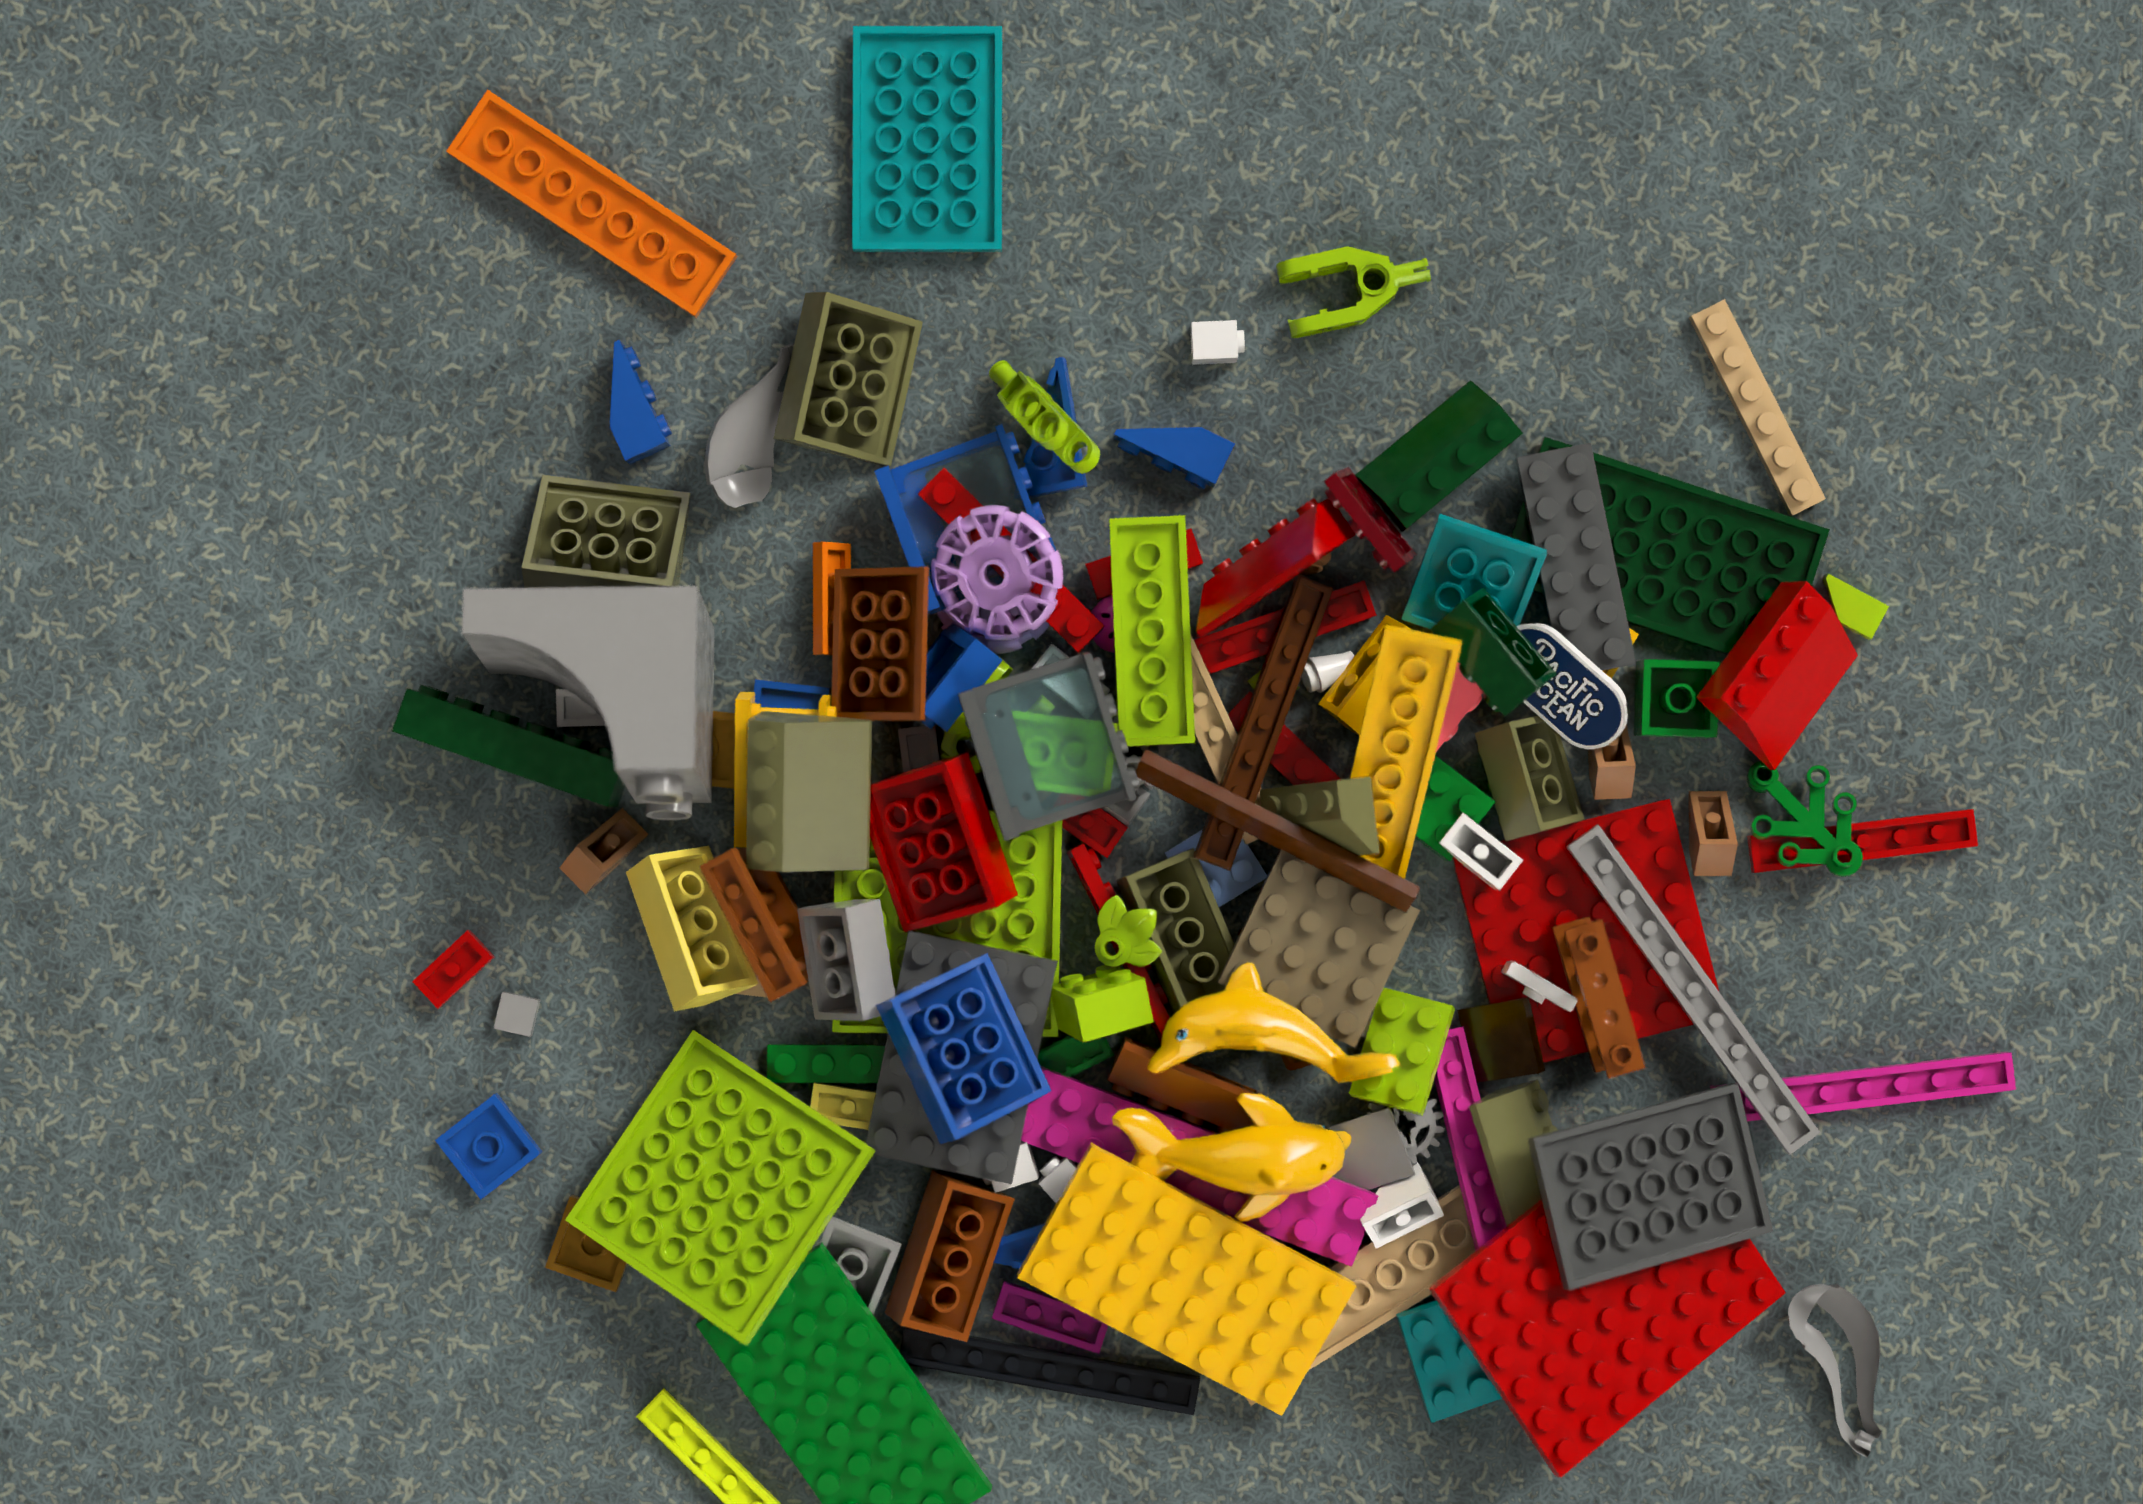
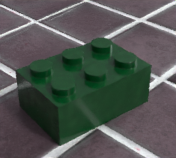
[1430,587,1556,717]

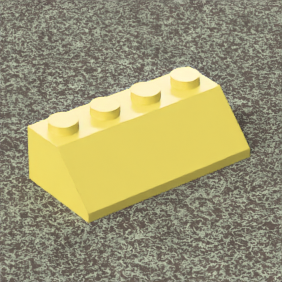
[626,846,758,1012]

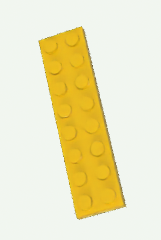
[1350,624,1462,879]

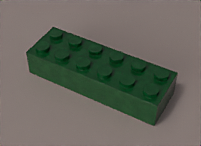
[392,684,625,807]

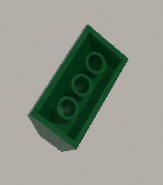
[1356,380,1523,533]

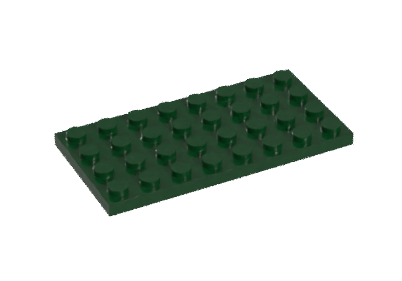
[1511,437,1830,655]

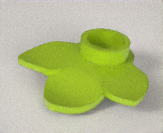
[1095,895,1162,967]

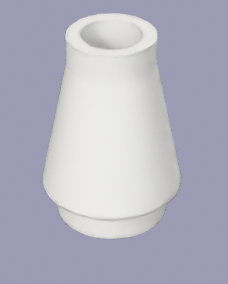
[1301,651,1354,693]

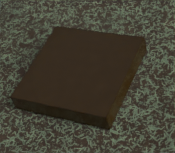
[1457,997,1545,1083]

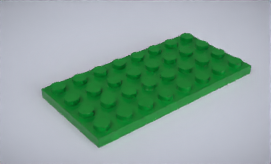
[695,1242,992,1504]

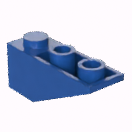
[610,340,672,464]
[1114,427,1235,490]

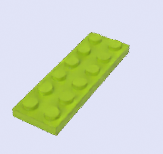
[1109,515,1195,746]

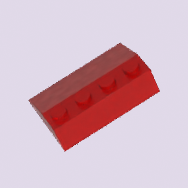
[1196,498,1356,638]
[1696,581,1858,770]
[870,752,1018,933]

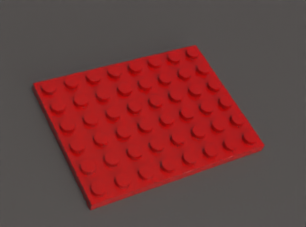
[1428,1199,1786,1478]

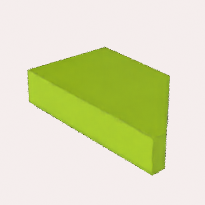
[1823,573,1889,640]

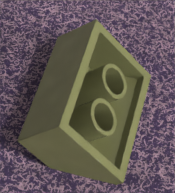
[1475,716,1585,841]
[1260,777,1380,855]

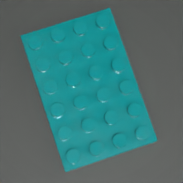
[852,26,1003,252]

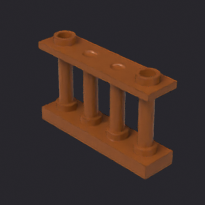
[699,847,809,1002]
[1551,917,1646,1079]

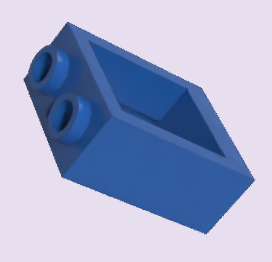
[921,623,1003,732]

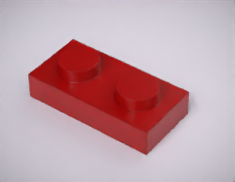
[1050,793,1128,858]
[412,930,495,1009]

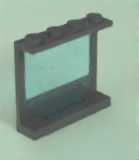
[957,652,1140,841]

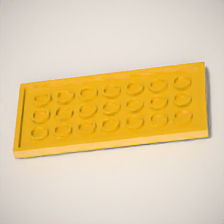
[1017,1143,1357,1416]

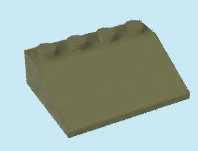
[773,292,923,467]
[521,475,691,588]
[746,711,872,872]

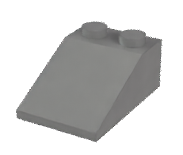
[820,1217,901,1314]

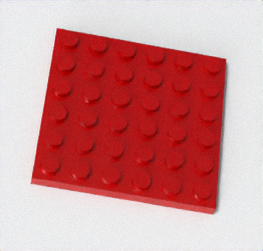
[1452,798,1719,1062]

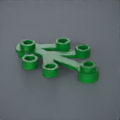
[1747,761,1863,877]

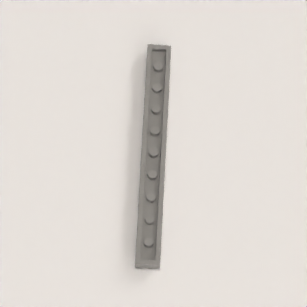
[1566,825,1821,1155]

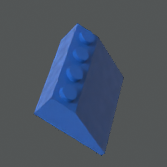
[876,953,1052,1144]

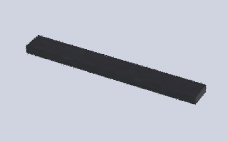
[900,1327,1200,1415]

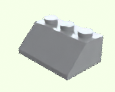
[797,899,896,1021]

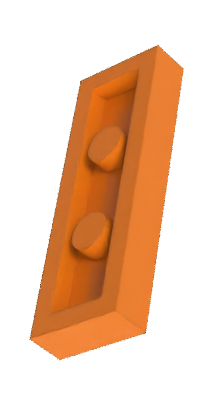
[813,541,851,656]

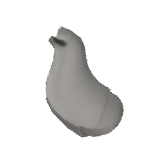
[704,344,794,509]
[1788,1283,1882,1458]

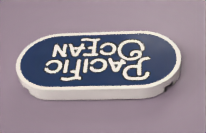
[1517,623,1628,749]

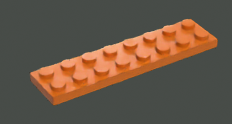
[446,89,738,318]

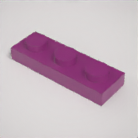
[992,1281,1108,1354]

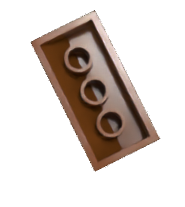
[1107,1036,1264,1134]
[885,1170,1015,1342]

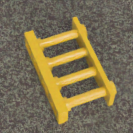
[734,692,837,847]

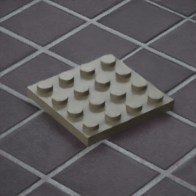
[1217,849,1420,1047]

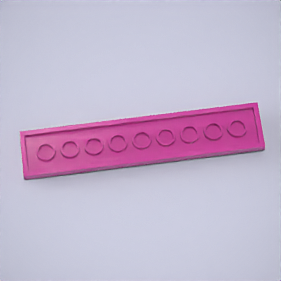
[1021,1066,1379,1267]

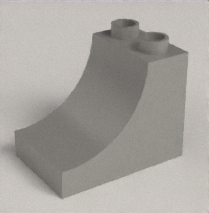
[462,586,714,820]

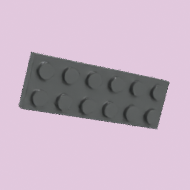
[1515,442,1636,671]

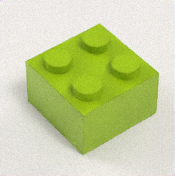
[1051,965,1154,1043]

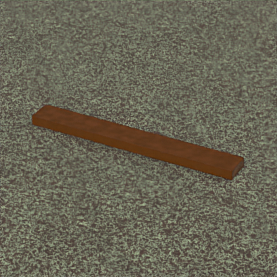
[1193,575,1333,871]
[1135,750,1420,912]

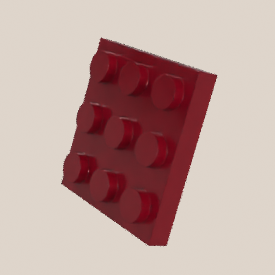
[1323,467,1417,573]

